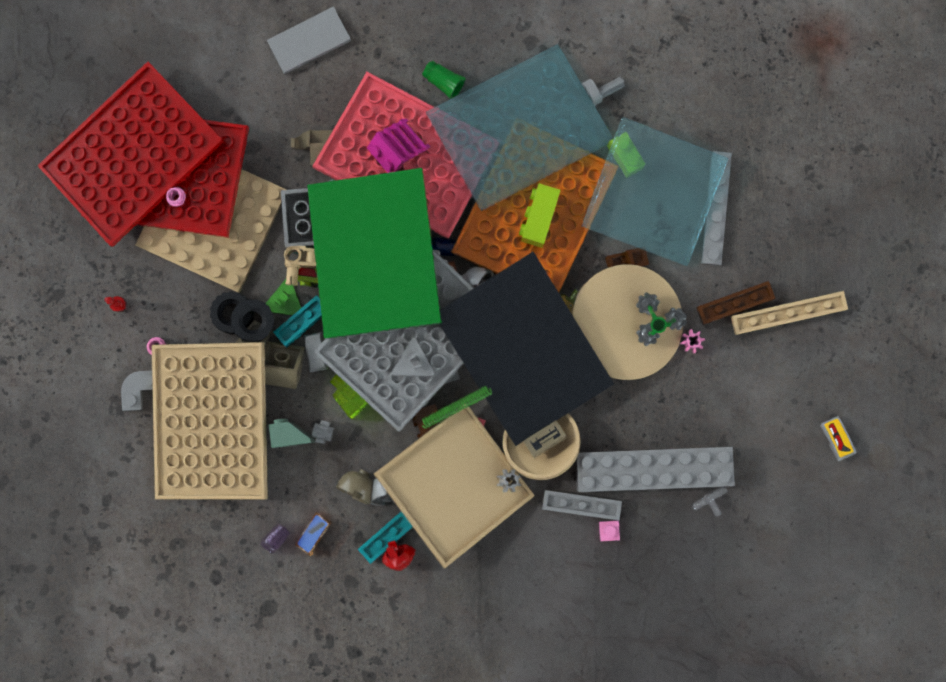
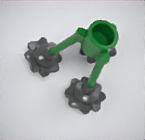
[636,292,687,346]

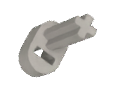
[581,77,625,107]

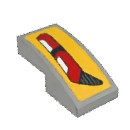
[820,416,856,462]

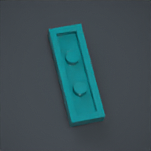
[273,295,322,348]
[358,512,413,564]

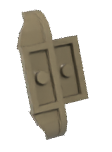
[291,130,333,167]

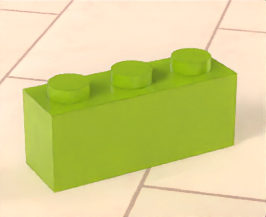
[519,183,561,248]

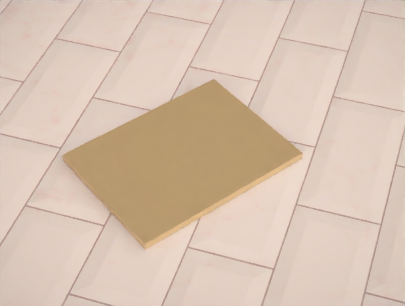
[152,342,268,499]

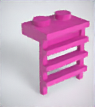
[367,118,430,173]

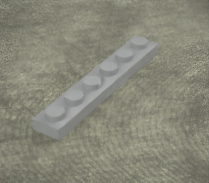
[701,151,732,266]

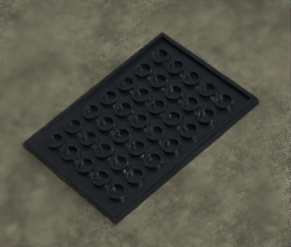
[439,252,614,446]

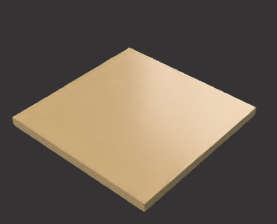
[374,403,535,568]

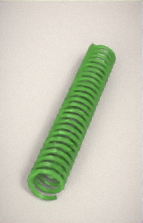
[422,386,492,429]

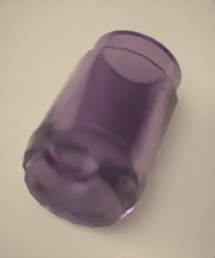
[261,523,290,554]

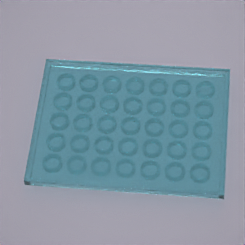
[426,44,613,211]

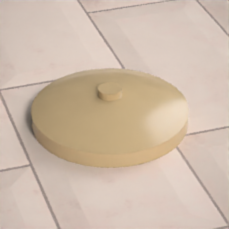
[503,413,581,480]

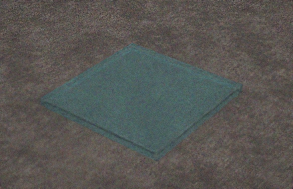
[581,117,729,266]

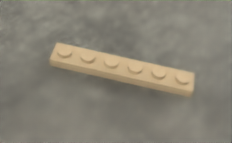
[731,291,848,335]

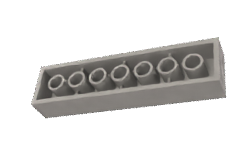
[575,447,735,492]

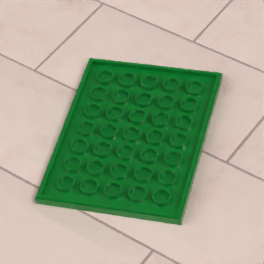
[307,168,442,339]

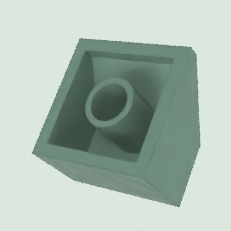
[269,419,316,448]

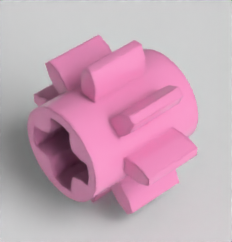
[680,329,705,354]

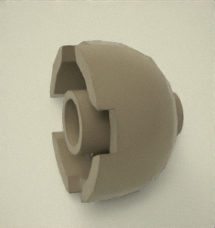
[336,469,373,505]

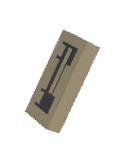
[524,420,567,458]

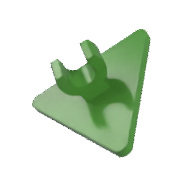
[265,279,302,316]

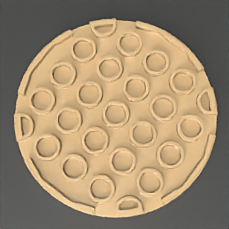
[571,265,683,380]

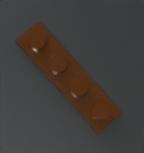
[696,281,776,325]

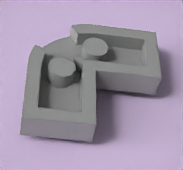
[121,370,153,411]

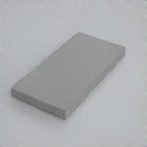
[267,6,351,75]

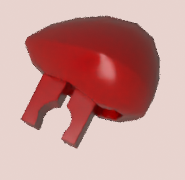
[382,540,416,571]

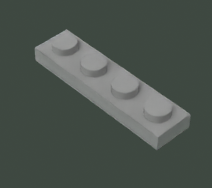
[542,490,622,520]

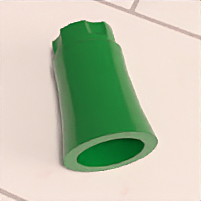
[422,61,466,100]

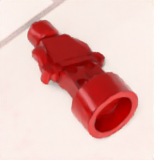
[104,296,127,312]

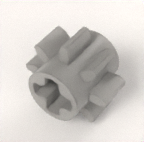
[312,420,335,444]
[497,469,521,492]

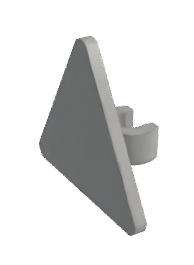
[391,338,435,376]

